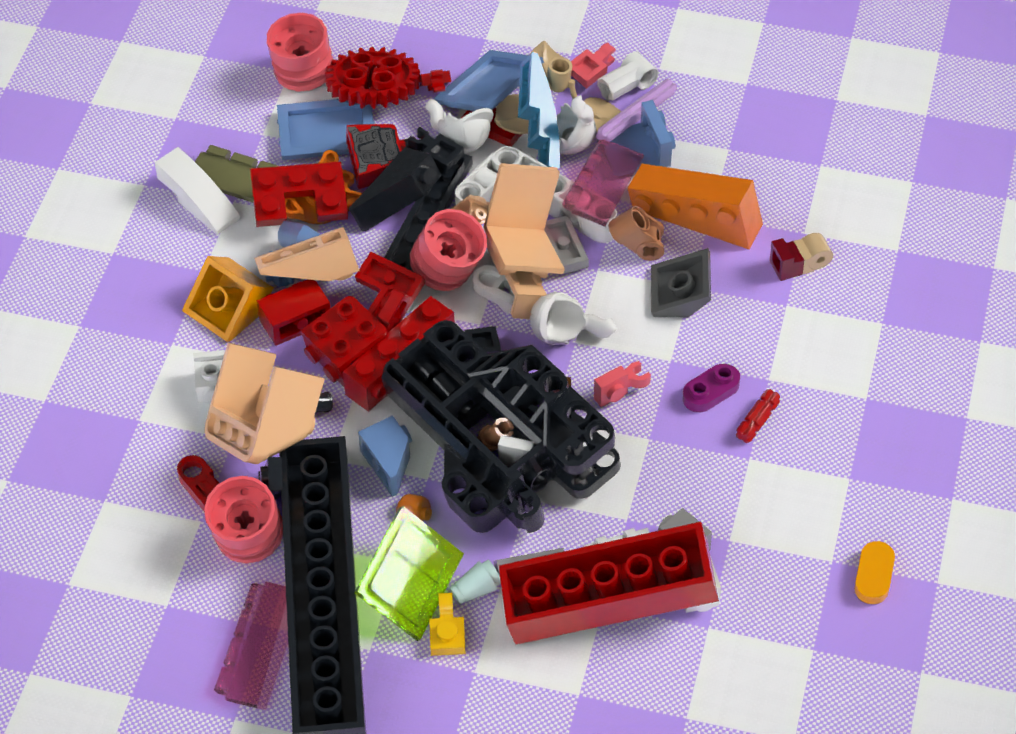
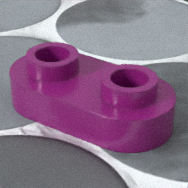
[683,364,740,412]

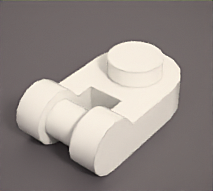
[472,265,515,313]

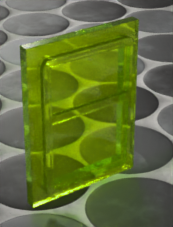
[354,506,464,641]

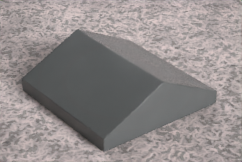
[651,248,711,318]

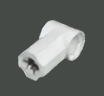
[597,52,659,101]

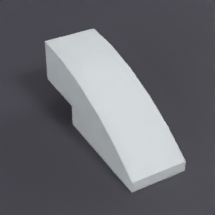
[154,147,240,235]

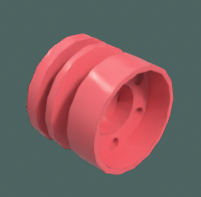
[267,12,333,92]
[410,209,487,291]
[204,476,283,564]

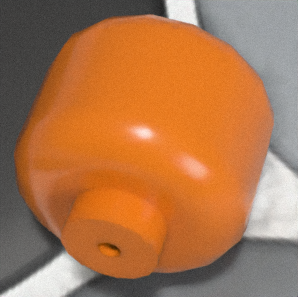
[396,494,432,527]

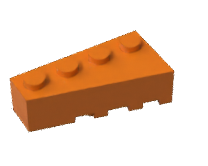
[627,163,763,250]

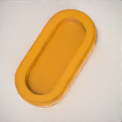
[854,541,895,604]

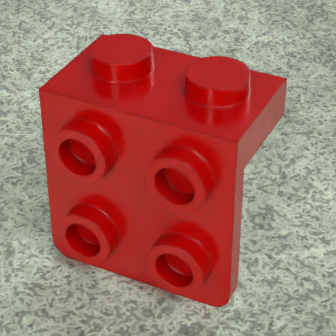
[301,296,387,387]

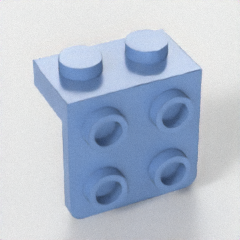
[597,100,676,179]

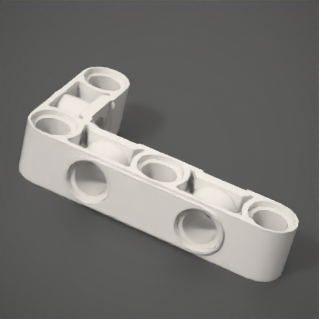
[455,146,617,243]

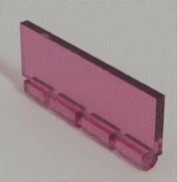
[562,140,644,227]
[214,582,288,710]

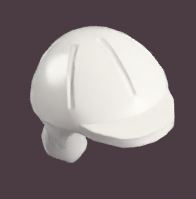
[556,95,596,155]
[424,99,494,154]
[530,292,617,346]

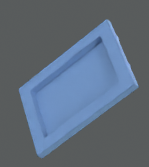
[433,50,544,111]
[277,99,375,160]

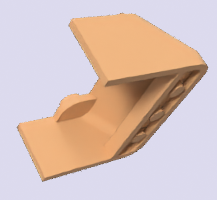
[205,343,325,464]

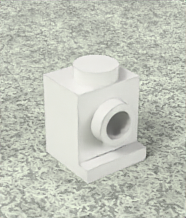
[193,350,225,403]

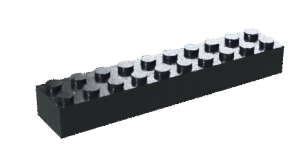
[279,436,367,734]

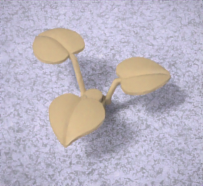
[494,41,621,134]

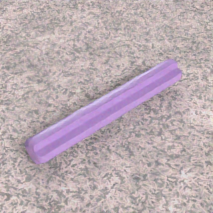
[595,79,677,144]

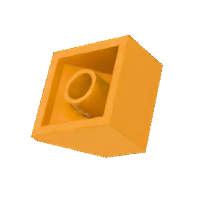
[182,256,274,342]

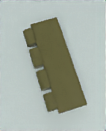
[195,145,278,203]

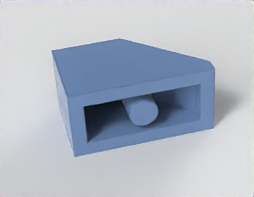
[358,415,412,497]

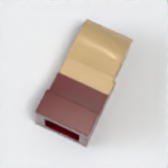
[769,233,833,281]

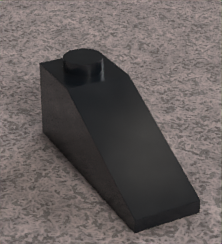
[348,147,442,231]

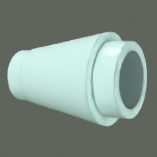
[449,560,501,605]

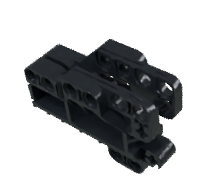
[381,320,621,533]

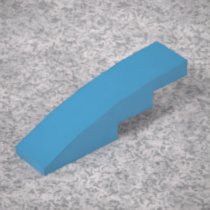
[518,52,560,169]

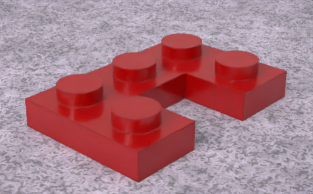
[250,161,348,227]
[355,252,426,329]

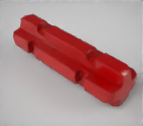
[736,389,780,443]

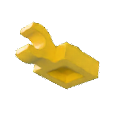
[429,593,466,656]

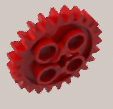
[325,47,420,109]

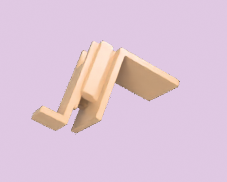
[483,163,565,319]

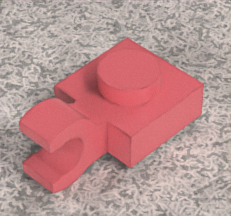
[571,42,616,89]
[594,361,651,407]

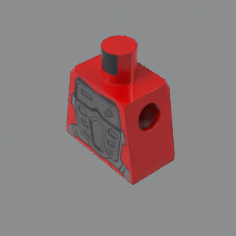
[346,124,416,189]

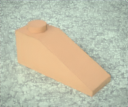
[254,227,359,281]

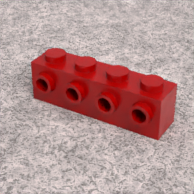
[343,296,455,412]

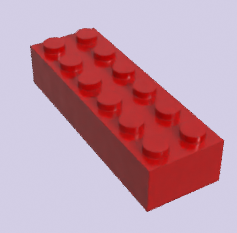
[499,521,719,645]

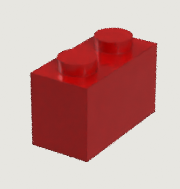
[257,279,331,346]

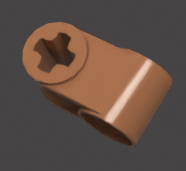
[608,206,664,261]

